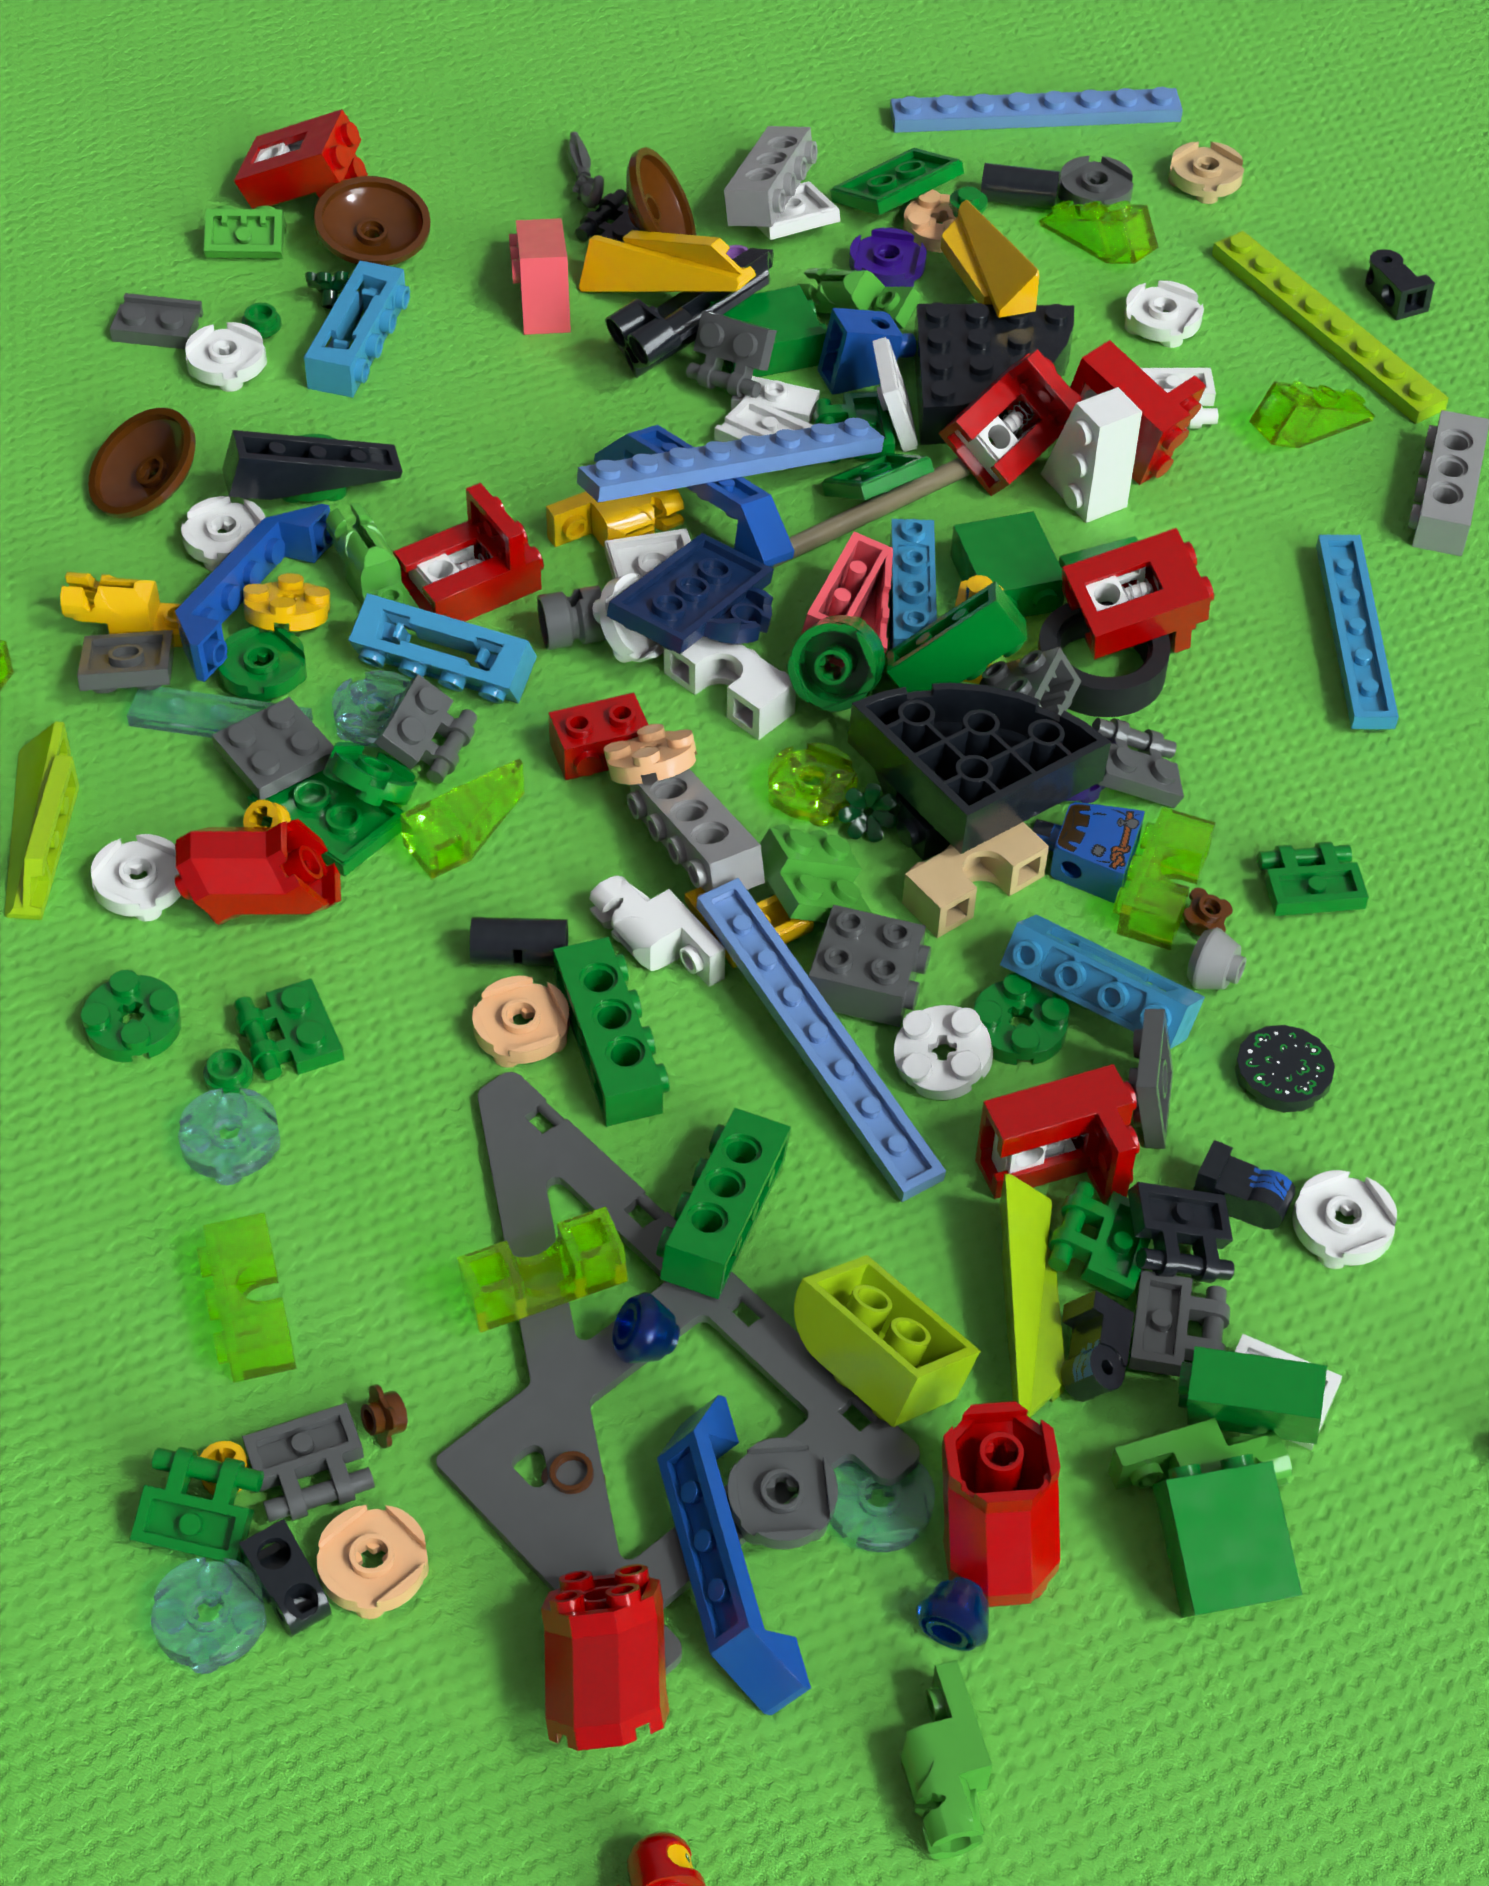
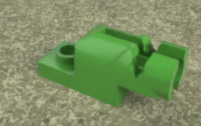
[797,268,921,329]
[326,503,419,608]
[1108,1418,1292,1490]
[901,1660,992,1859]

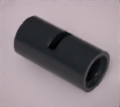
[981,163,1060,210]
[470,917,568,966]

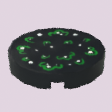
[1235,1025,1335,1112]

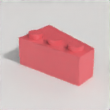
[509,218,571,335]
[801,531,893,668]

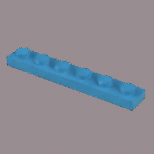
[1316,535,1399,729]

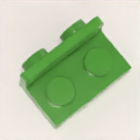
[204,205,287,259]

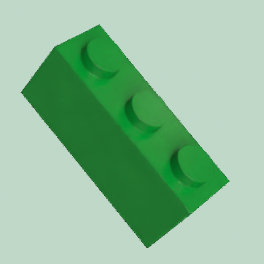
[887,581,1027,693]

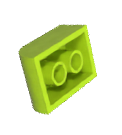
[794,1255,980,1427]

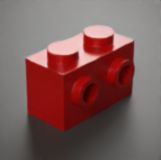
[548,692,649,781]

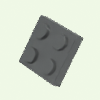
[77,630,175,693]
[212,697,334,800]
[1129,1009,1173,1149]

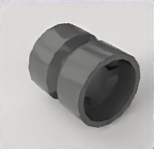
[537,585,606,650]

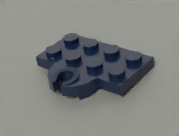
[607,533,774,654]

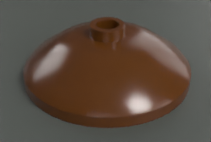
[626,147,696,235]
[314,176,431,266]
[88,408,196,519]

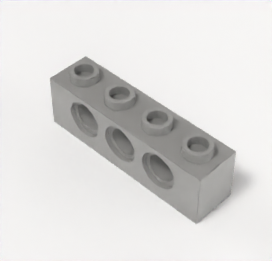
[724,126,818,227]
[1408,410,1489,557]
[627,769,765,892]

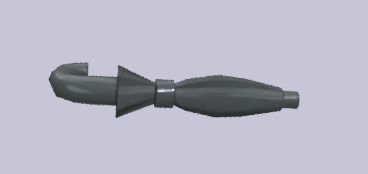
[568,132,604,208]

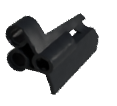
[605,248,774,378]

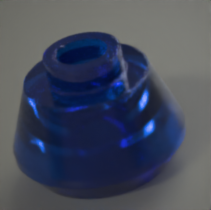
[612,1292,680,1364]
[916,1577,989,1651]

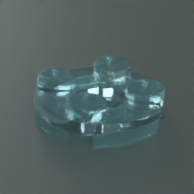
[332,670,410,747]
[178,1088,281,1186]
[830,1458,935,1552]
[151,1557,267,1674]

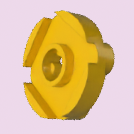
[243,573,330,631]

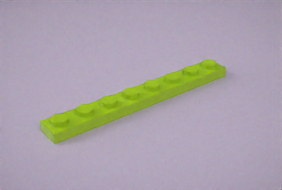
[1212,231,1449,424]

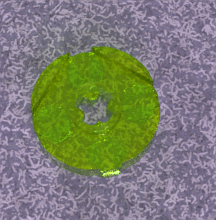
[767,743,858,826]

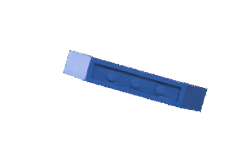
[594,425,794,567]
[175,504,333,682]
[657,1395,811,1715]

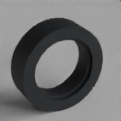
[1038,601,1170,717]

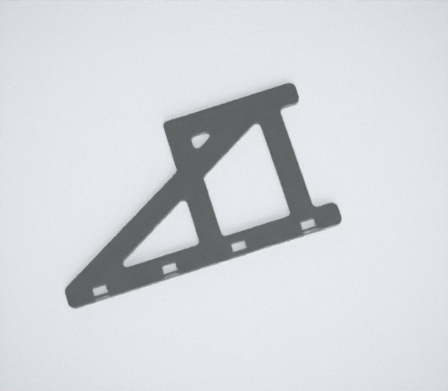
[436,1072,920,1675]

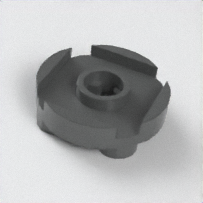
[1057,156,1133,219]
[726,1437,838,1549]

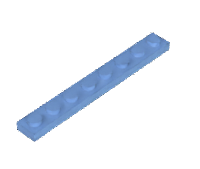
[890,87,1183,133]
[576,418,884,502]
[696,878,946,1202]

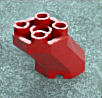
[175,819,341,925]
[942,1401,1061,1607]
[541,1564,670,1751]

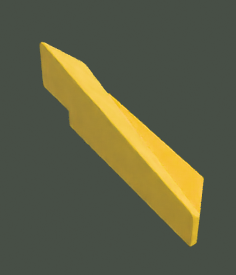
[940,200,1039,318]
[579,230,756,292]

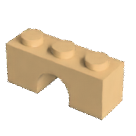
[902,822,1049,938]

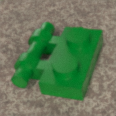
[813,391,895,464]
[1257,841,1369,916]
[234,978,344,1081]
[1048,1181,1151,1300]
[130,1447,264,1565]

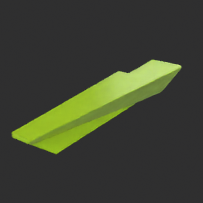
[5,721,79,920]
[1000,1174,1065,1418]

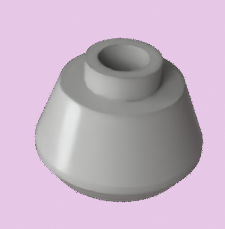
[1187,927,1247,989]

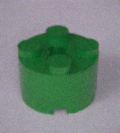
[788,615,885,712]

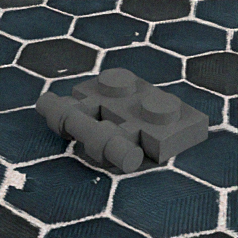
[686,311,777,398]
[374,674,477,784]
[1092,718,1184,808]
[1128,1270,1230,1377]
[242,1403,375,1523]

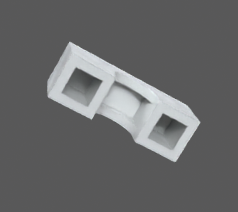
[664,636,796,740]

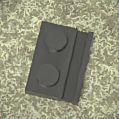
[110,293,203,349]

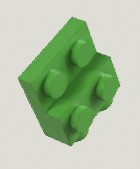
[760,824,872,923]

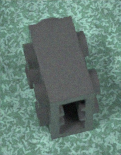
[979,647,1081,715]
[809,905,931,1027]

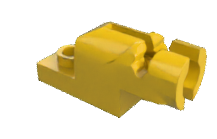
[546,489,685,548]
[60,572,182,647]

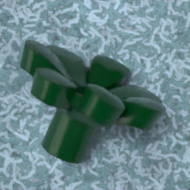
[305,271,349,309]
[838,783,898,842]

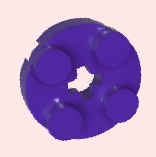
[849,228,927,287]

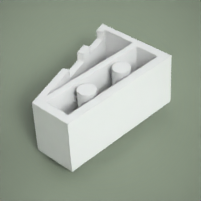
[1041,387,1142,523]

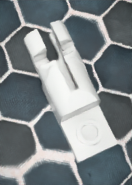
[589,876,725,987]

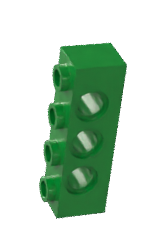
[553,937,670,1127]
[656,1108,791,1300]

